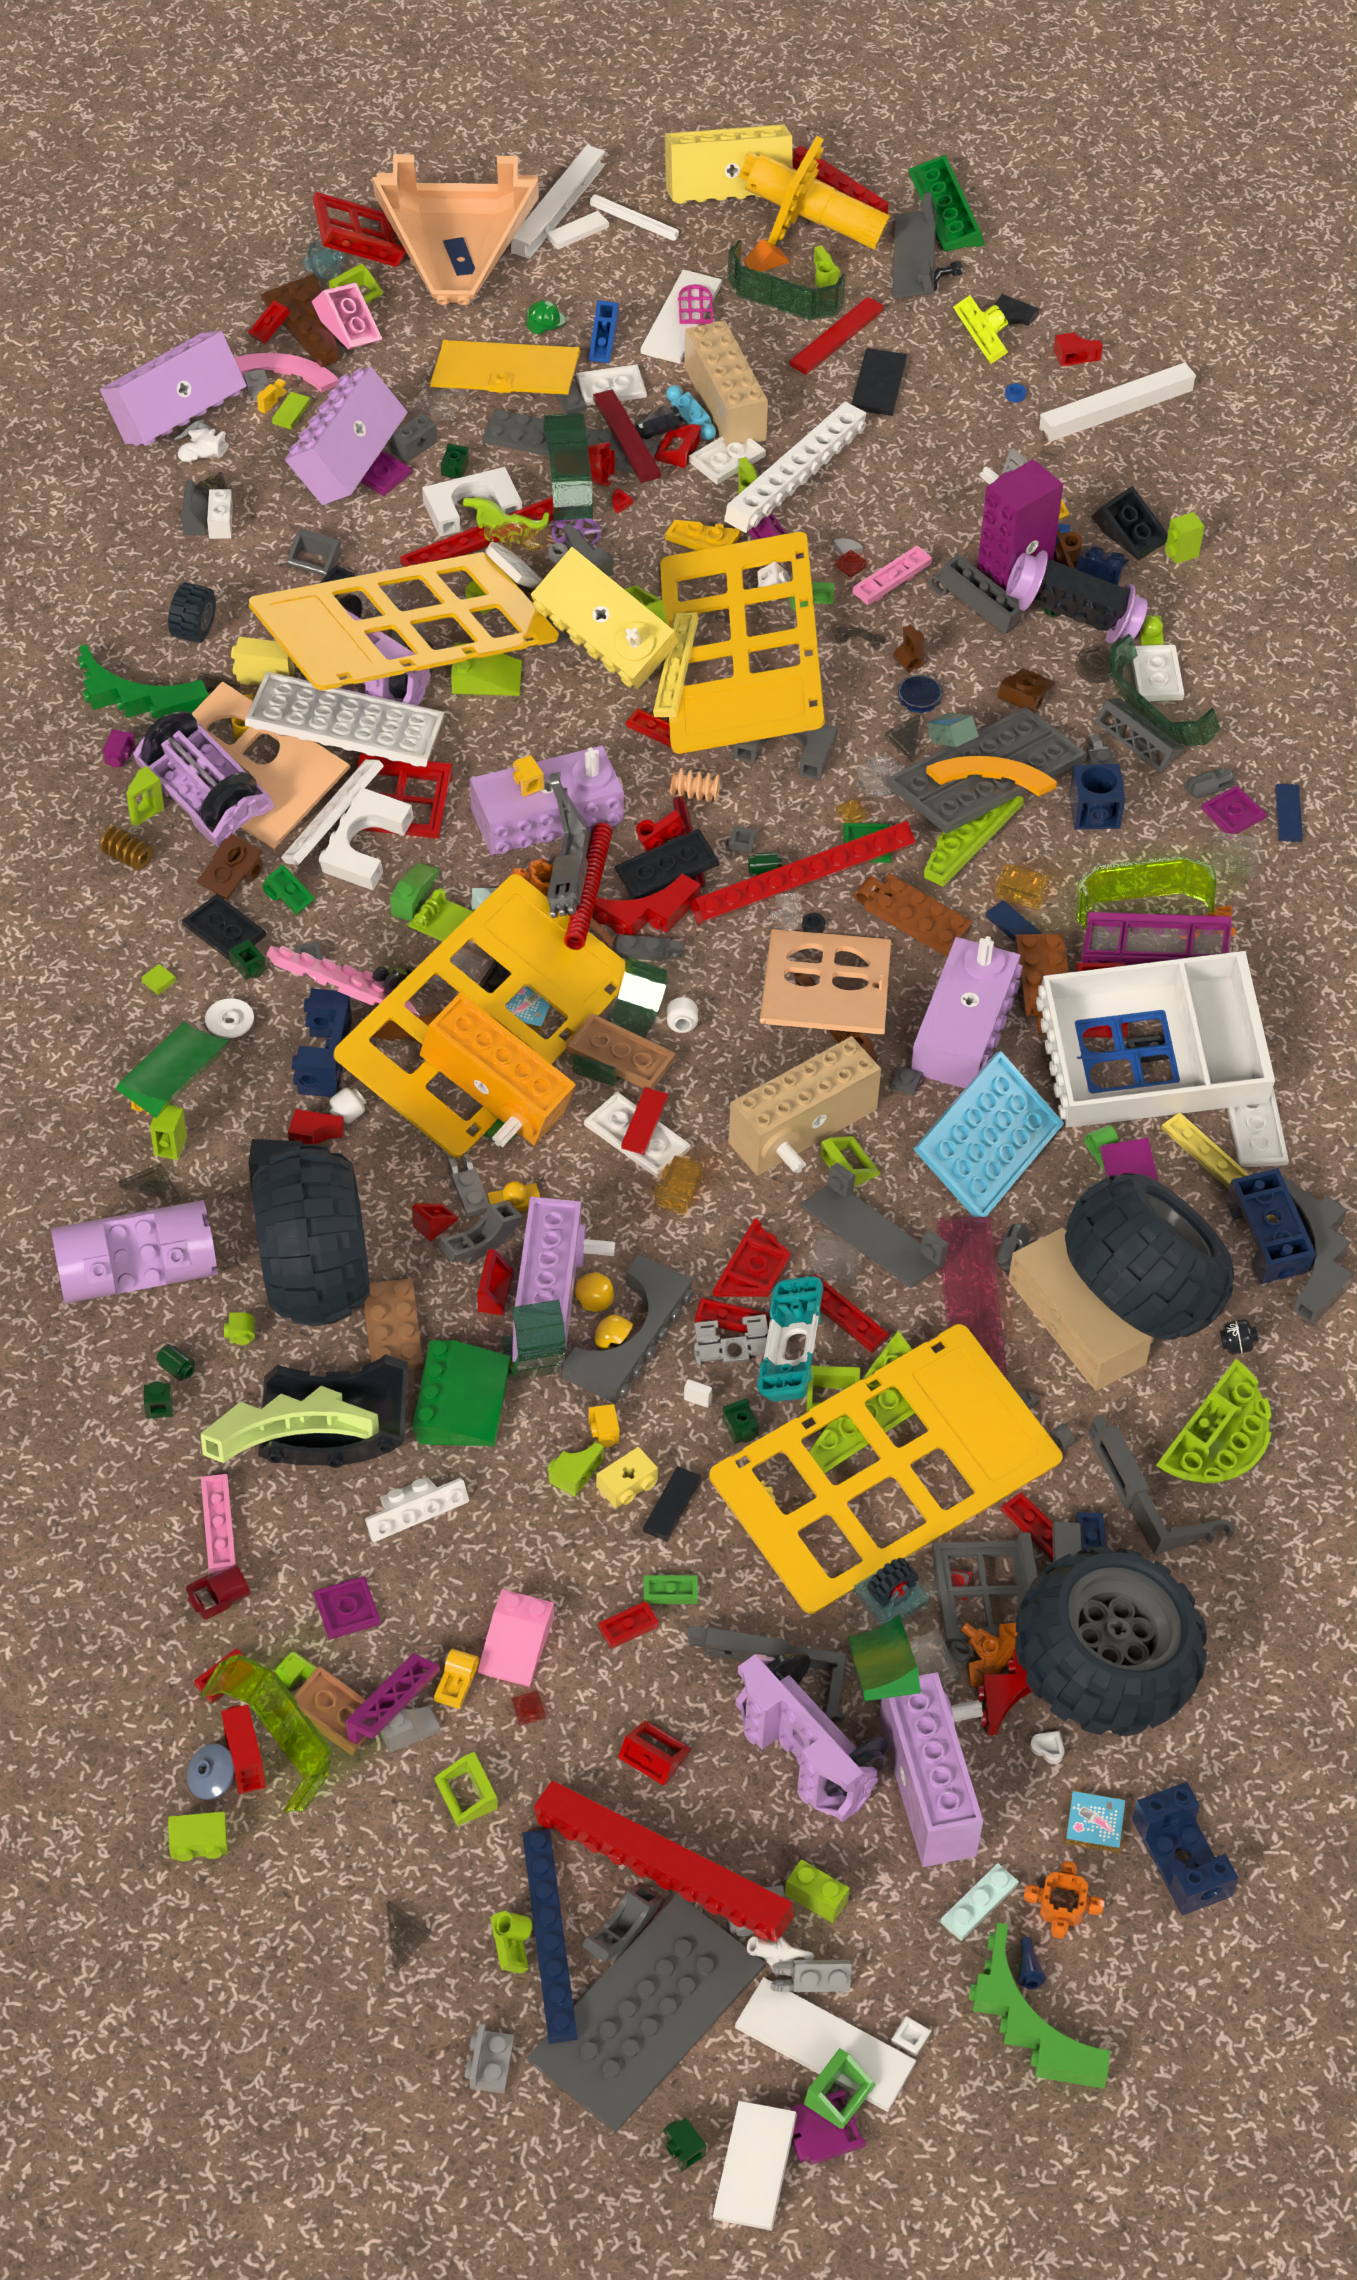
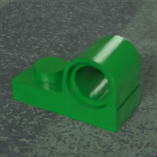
[262,864,315,916]

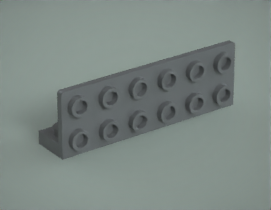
[892,193,936,299]
[801,1163,949,1288]

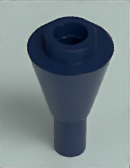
[1018,1937,1046,1989]

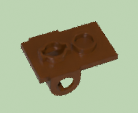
[1053,529,1082,569]
[998,668,1055,714]
[197,834,263,900]

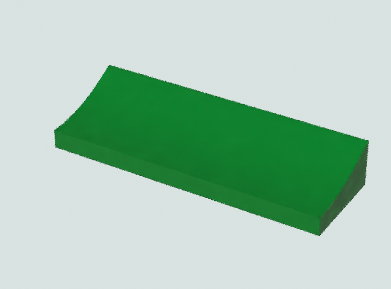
[908,155,985,252]
[116,1022,230,1118]
[848,1614,921,1701]

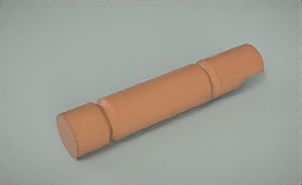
[589,917,615,946]

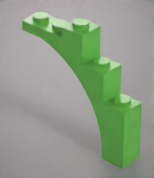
[968,1922,1110,2089]

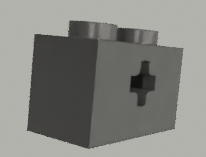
[391,414,438,463]

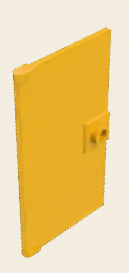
[430,340,580,395]

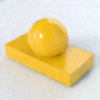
[487,1181,541,1212]

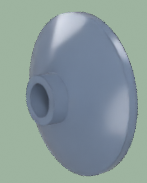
[187,1744,235,1800]

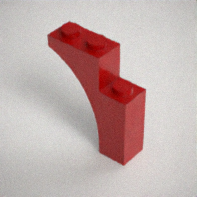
[593,874,701,935]
[977,1649,1032,1735]

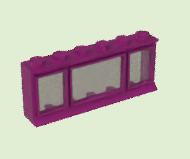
[1082,912,1232,966]

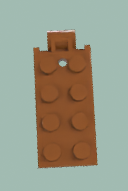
[854,873,973,957]
[1015,933,1069,1034]

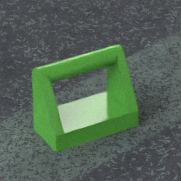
[804,2048,875,2129]

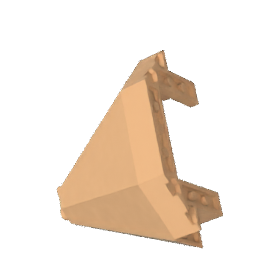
[372,154,539,305]

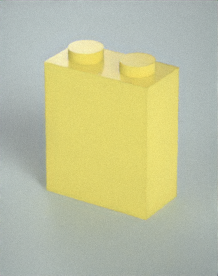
[231,637,295,686]

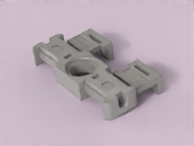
[693,1314,768,1367]

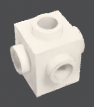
[757,561,790,601]

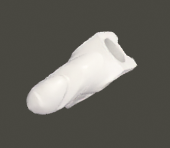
[178,428,229,462]

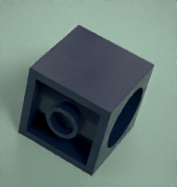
[1069,764,1125,830]

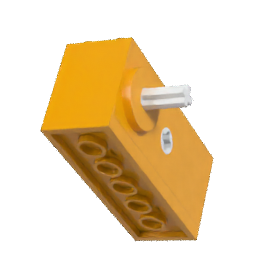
[420,993,576,1147]

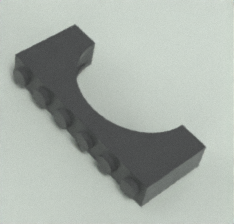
[562,1254,694,1404]

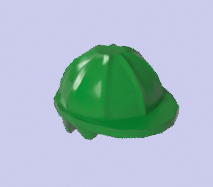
[526,300,566,334]

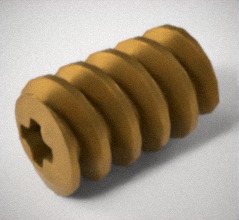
[100,825,154,871]

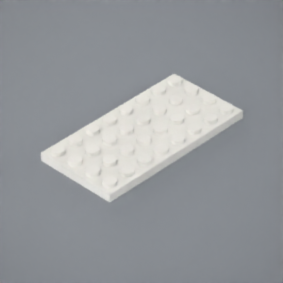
[245,671,444,767]

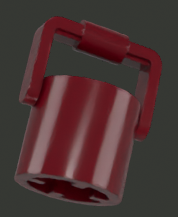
[186,1564,250,1619]

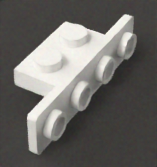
[365,1477,469,1542]

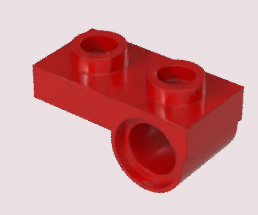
[636,810,686,852]

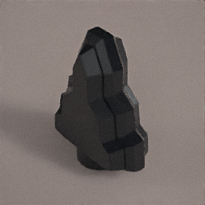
[635,405,683,439]

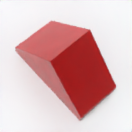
[412,1203,459,1242]

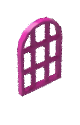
[678,284,713,324]

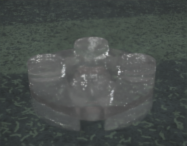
[857,756,903,797]

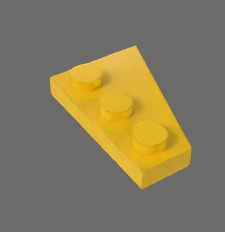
[665,520,743,551]

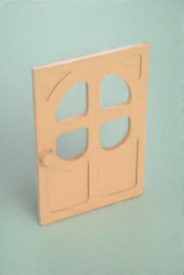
[192,681,350,849]
[760,929,891,1034]

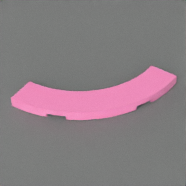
[234,353,338,393]

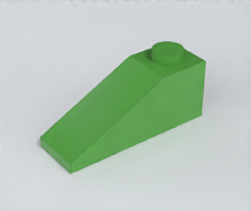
[390,863,440,921]

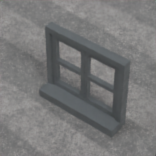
[931,1533,1037,1644]

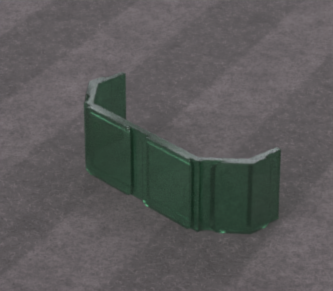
[727,240,846,320]
[543,413,593,521]
[1110,634,1220,746]
[572,957,668,1087]
[501,1299,566,1381]

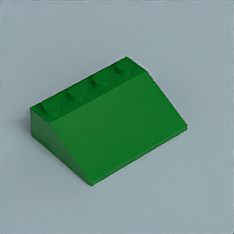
[412,1340,511,1446]

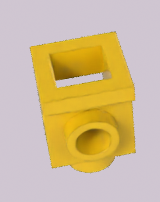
[512,755,544,797]
[588,1404,620,1448]

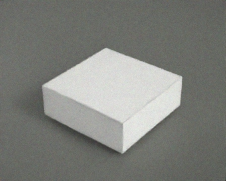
[684,1379,712,1408]
[891,2016,931,2057]

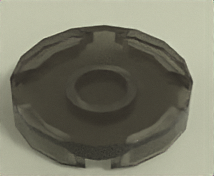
[1075,647,1120,684]

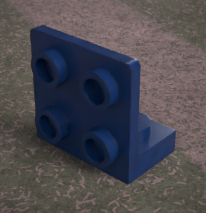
[1076,547,1129,585]

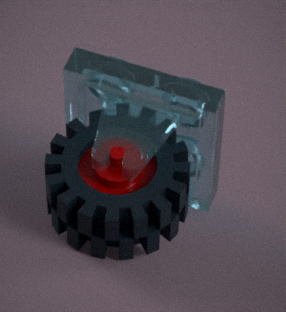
[853,1558,929,1625]

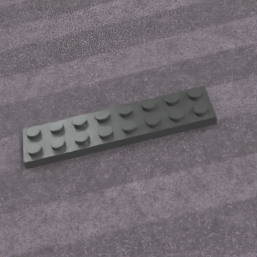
[483,409,659,474]

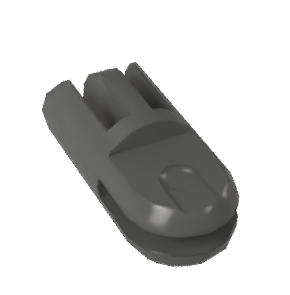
[1184,768,1235,799]
[995,1223,1030,1275]

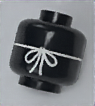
[1220,1319,1259,1355]

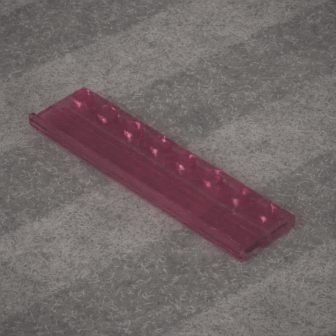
[937,1217,1008,1381]

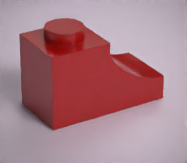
[1053,332,1103,367]
[288,1109,345,1145]

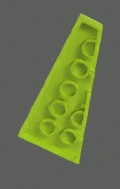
[924,796,1024,887]
[808,1330,915,1474]

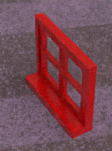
[312,192,406,267]
[357,753,453,839]

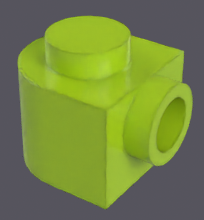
[224,1312,255,1345]

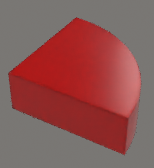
[612,488,634,514]

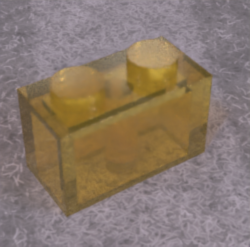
[994,863,1050,911]
[654,1155,703,1216]

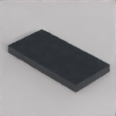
[851,348,907,416]
[615,829,719,900]

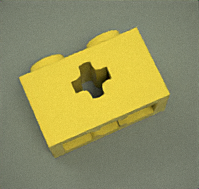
[596,1447,658,1508]

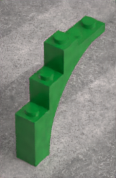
[77,644,209,720]

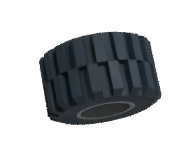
[168,582,216,643]

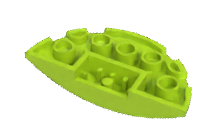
[1156,1359,1272,1483]

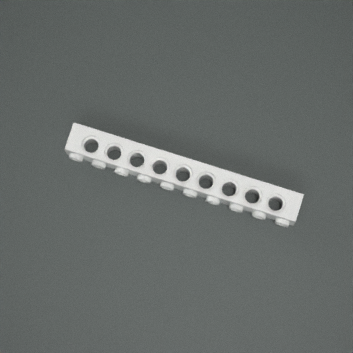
[724,402,866,533]

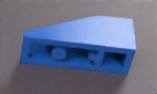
[588,300,620,363]

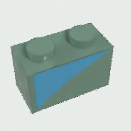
[927,712,979,747]

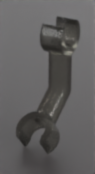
[835,626,886,650]

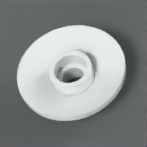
[205,998,254,1038]

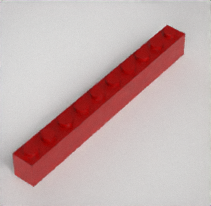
[689,821,916,925]
[534,1780,794,1943]

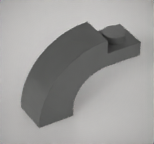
[438,1200,522,1264]
[582,1882,663,1962]

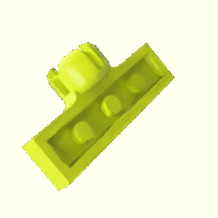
[953,295,1008,364]

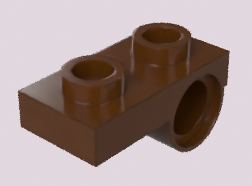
[893,624,925,673]

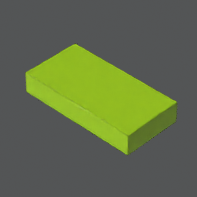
[272,392,311,430]

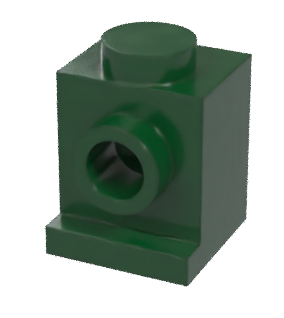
[441,443,469,478]
[229,939,266,980]
[144,1381,173,1419]
[722,1398,759,1444]
[663,2118,707,2172]

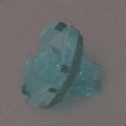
[301,238,342,280]

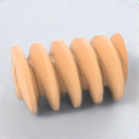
[670,768,720,803]

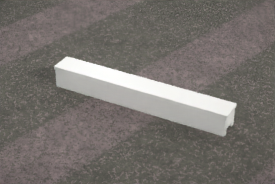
[511,144,605,259]
[1039,363,1196,442]

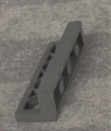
[1095,698,1185,773]

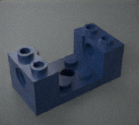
[292,988,352,1097]
[1224,1168,1316,1284]
[1132,1782,1238,1916]

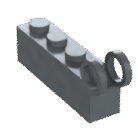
[929,554,1023,634]

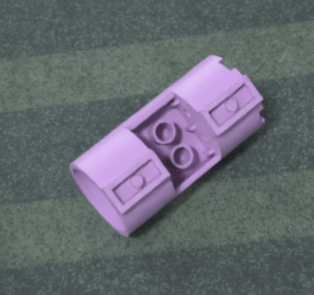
[50,1200,218,1304]

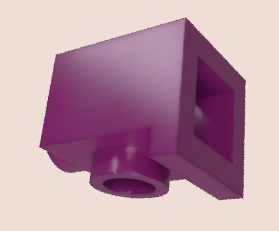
[103,729,136,767]

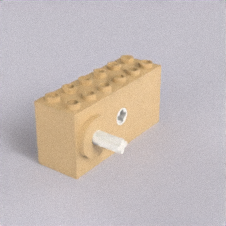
[728,1036,881,1176]

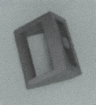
[181,480,209,536]
[286,528,341,576]

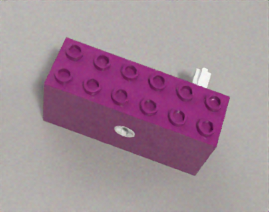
[977,459,1064,600]

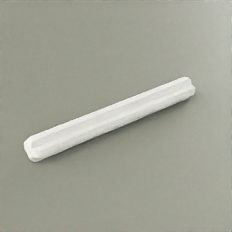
[590,194,679,241]

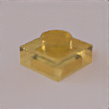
[836,799,867,823]

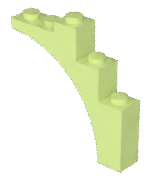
[201,1386,379,1463]

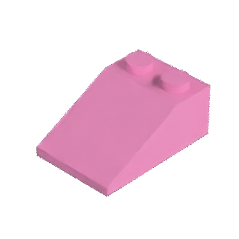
[312,283,382,350]
[478,1589,554,1687]

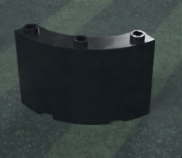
[258,1354,408,1468]

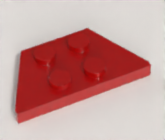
[713,1218,791,1297]

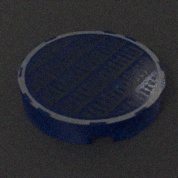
[897,675,943,713]

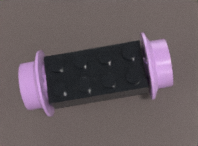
[1006,550,1148,644]

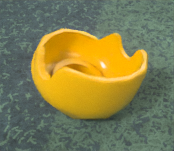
[574,1272,614,1312]
[594,1314,633,1351]

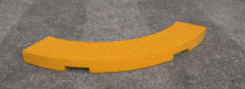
[926,756,1057,797]

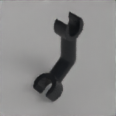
[934,261,962,291]

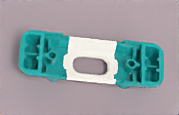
[757,1277,823,1402]

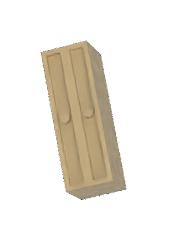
[685,320,768,447]
[1008,1228,1152,1391]

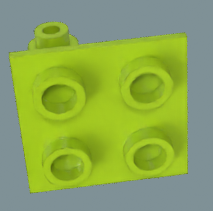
[408,888,473,942]

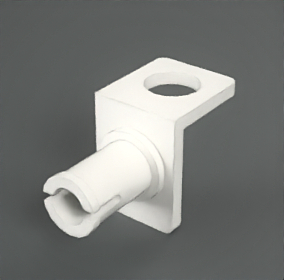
[747,1936,814,1977]

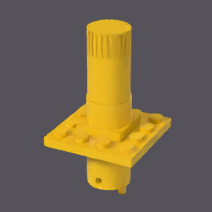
[738,136,890,250]

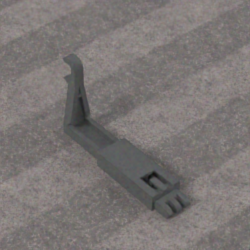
[547,772,590,918]
[1088,1415,1235,1555]
[688,1626,847,1722]

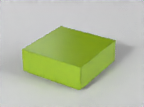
[141,964,176,995]

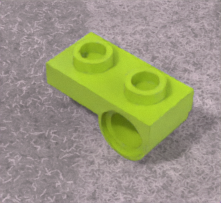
[814,245,840,288]
[738,457,758,495]
[490,1911,532,1974]

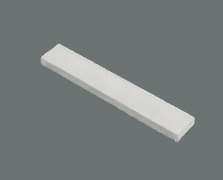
[281,759,384,865]

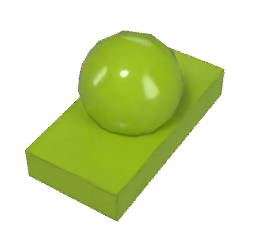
[1139,615,1164,646]

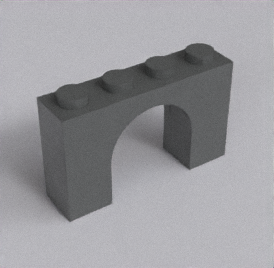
[733,724,838,780]

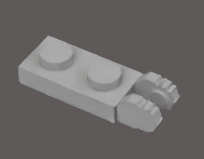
[447,1153,490,1218]
[771,1960,852,1992]

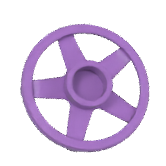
[552,514,601,549]

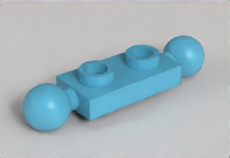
[666,385,716,440]

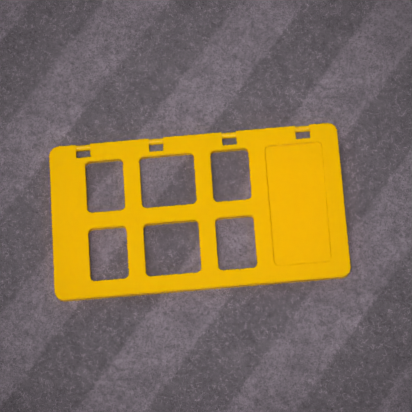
[660,532,825,754]
[249,552,559,690]
[333,874,636,1158]
[709,1324,1063,1614]

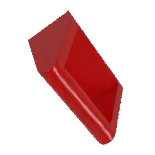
[655,424,701,468]
[477,1249,513,1316]
[618,1720,691,1786]

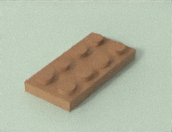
[567,1014,676,1089]
[364,1278,424,1370]

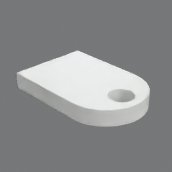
[485,542,543,589]

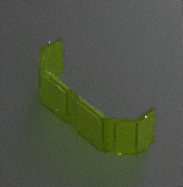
[1076,856,1216,930]
[200,1654,332,1813]

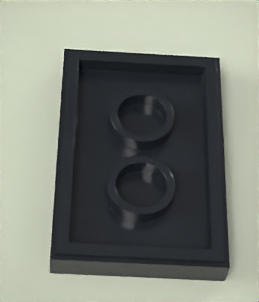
[182,894,267,961]

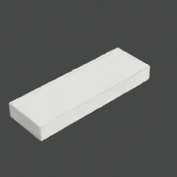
[547,211,609,249]

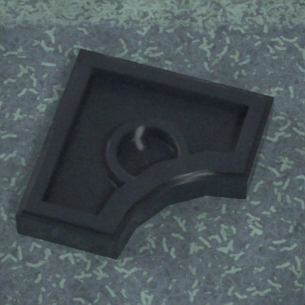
[994,294,1039,326]

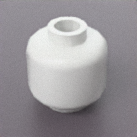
[667,997,698,1033]
[329,1087,367,1124]

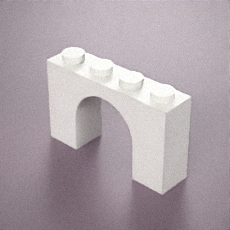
[422,467,522,537]
[319,787,414,890]

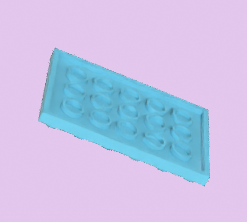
[913,1051,1064,1222]

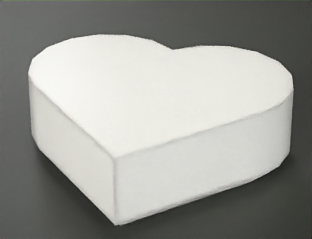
[1030,1731,1065,1764]

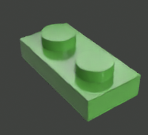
[643,1575,698,1604]

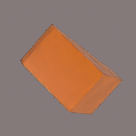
[744,238,789,274]

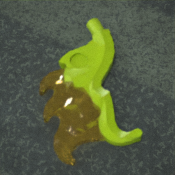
[463,496,549,551]

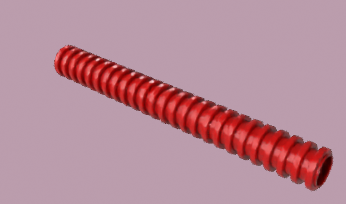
[564,823,613,950]

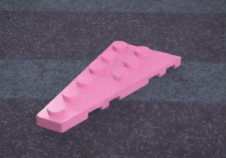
[267,946,420,1018]

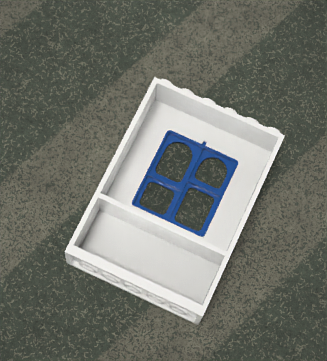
[1036,951,1275,1127]

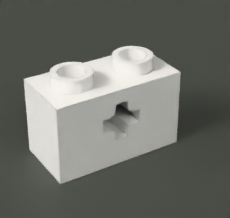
[207,489,233,539]

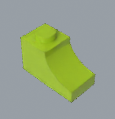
[547,1442,604,1497]

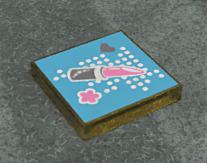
[506,987,553,1033]
[1064,1790,1127,1854]

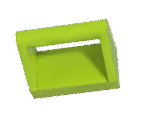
[329,263,383,304]
[126,766,164,826]
[820,1136,880,1187]
[806,1366,860,1412]
[434,1752,498,1826]

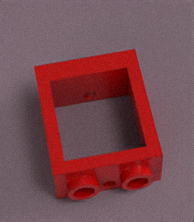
[221,1705,266,1794]

